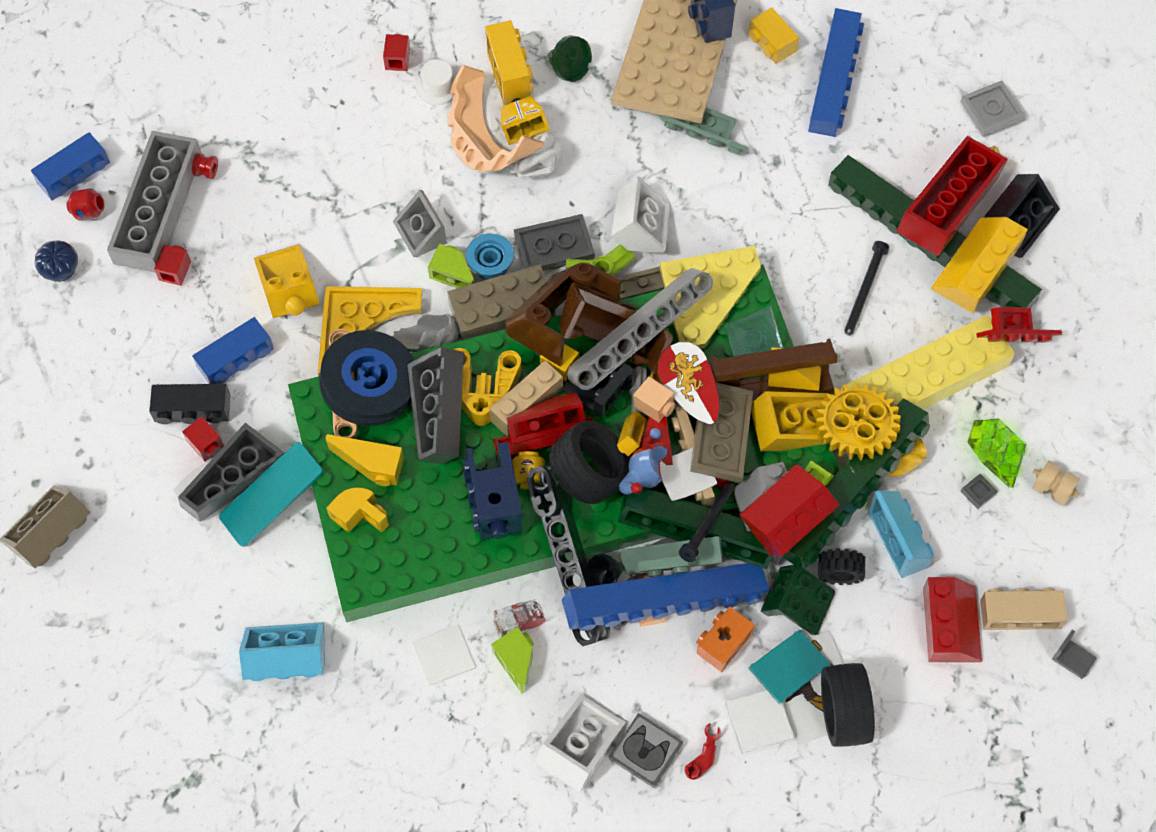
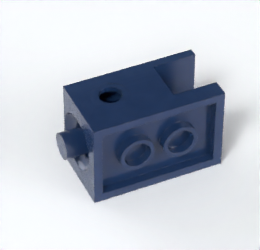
[462,442,522,540]

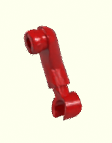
[684,723,722,780]

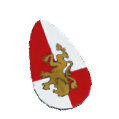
[657,342,720,425]

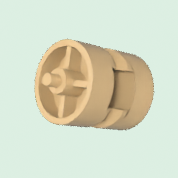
[1032,460,1080,506]

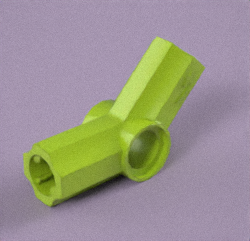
[566,244,635,277]

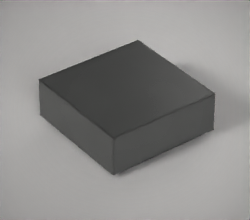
[960,474,998,509]

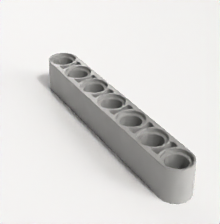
[567,268,713,390]

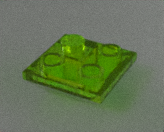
[967,418,1026,488]

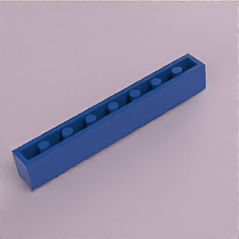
[562,563,769,631]

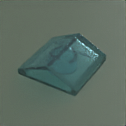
[725,307,783,357]

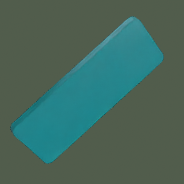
[219,442,324,547]

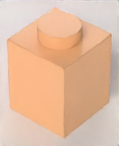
[633,377,675,423]

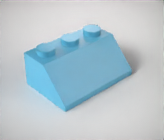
[868,490,934,578]
[239,622,325,681]

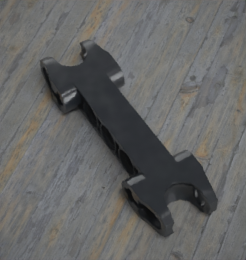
[527,466,610,647]

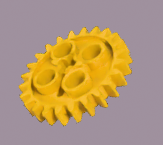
[816,382,901,460]

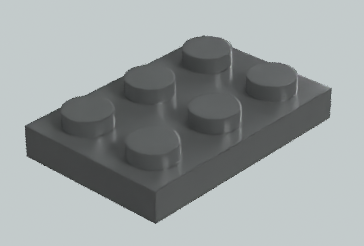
[514,214,595,270]

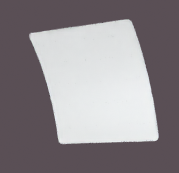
[660,447,717,501]

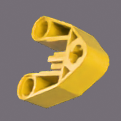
[454,348,522,426]

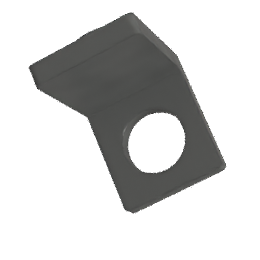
[1052,629,1097,679]

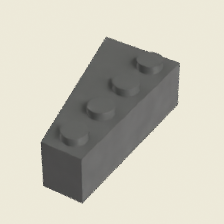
[407,347,464,464]
[178,422,285,522]

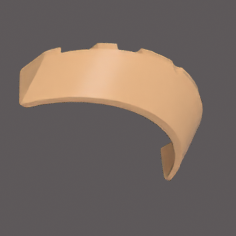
[448,65,545,172]

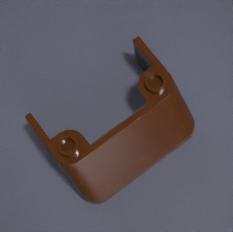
[505,262,621,366]
[559,282,673,374]

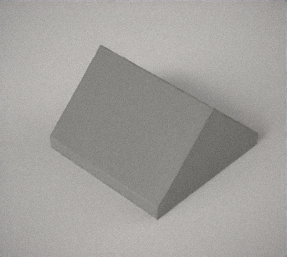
[393,190,447,258]

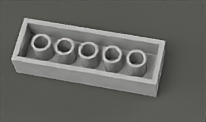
[107,131,201,272]

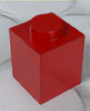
[383,34,410,71]
[154,245,191,286]
[182,416,224,462]

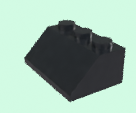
[983,174,1060,258]

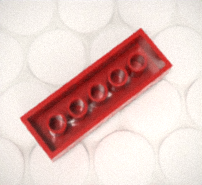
[896,136,1008,256]

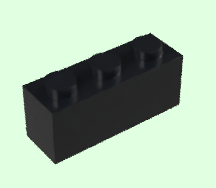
[149,384,231,424]

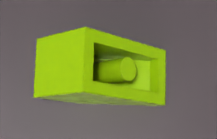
[428,243,474,288]
[491,627,534,694]

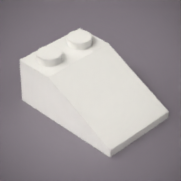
[534,694,626,793]

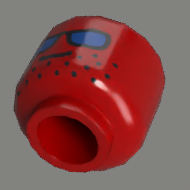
[67,188,105,221]

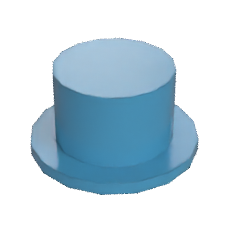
[466,233,514,280]

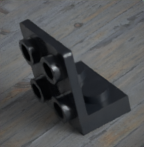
[563,359,633,418]

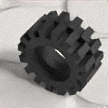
[818,548,866,585]

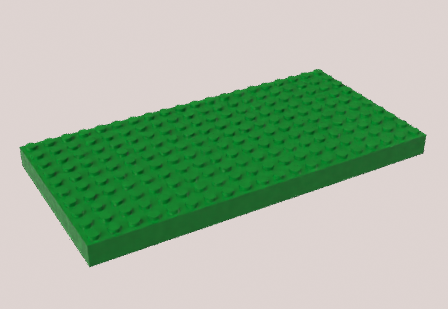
[288,264,840,623]

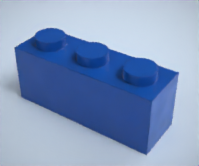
[30,132,110,201]
[192,317,274,384]

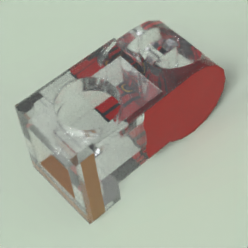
[493,599,546,638]

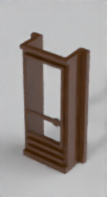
[710,339,838,402]

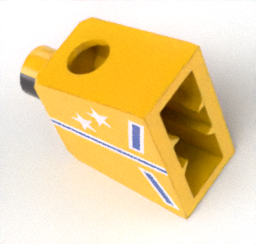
[501,96,550,145]

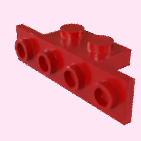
[976,307,1062,343]

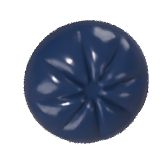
[34,240,78,282]

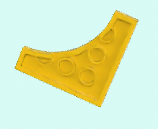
[318,286,423,376]

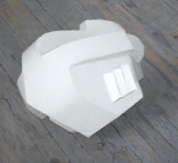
[508,132,562,178]

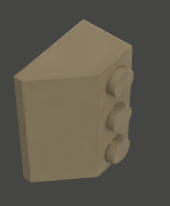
[0,485,91,569]

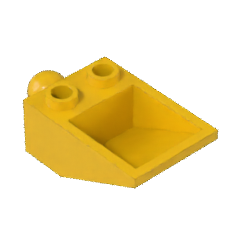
[254,244,320,318]

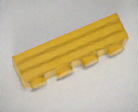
[617,410,647,456]

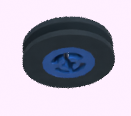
[319,330,415,426]

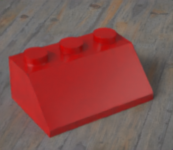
[739,465,839,556]
[923,577,982,663]

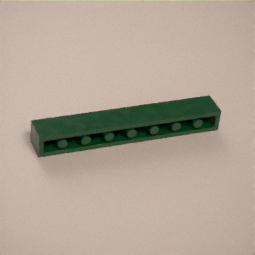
[781,398,930,571]

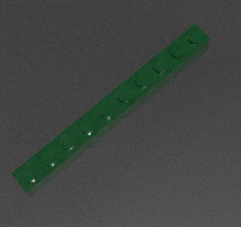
[828,155,1042,308]

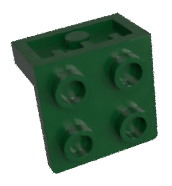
[761,565,835,635]

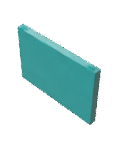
[748,629,830,704]

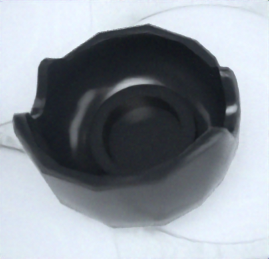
[588,553,624,586]

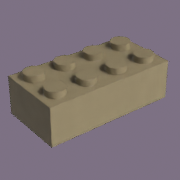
[447,265,556,340]

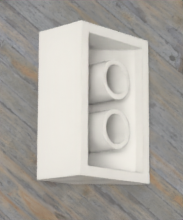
[612,176,670,253]

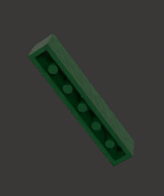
[618,487,774,569]

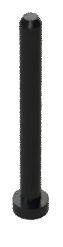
[844,241,890,336]
[679,482,735,562]

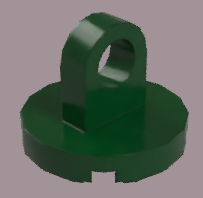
[547,35,592,82]

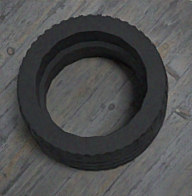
[549,420,630,504]
[821,663,875,747]

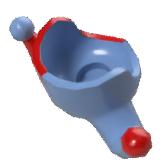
[619,428,668,495]

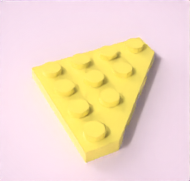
[660,246,761,349]

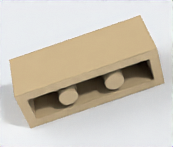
[490,361,563,436]
[980,588,1067,630]

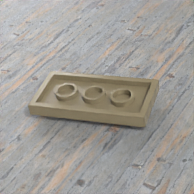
[690,383,753,483]

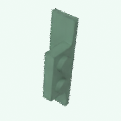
[660,107,750,156]
[621,536,724,577]

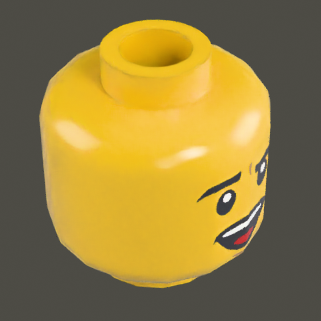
[512,451,545,490]

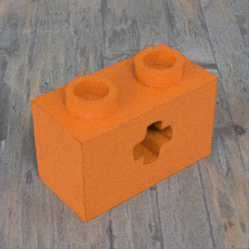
[696,607,755,673]

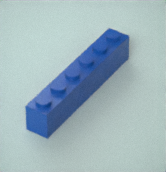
[808,8,864,137]

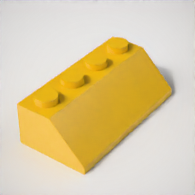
[931,217,1028,314]

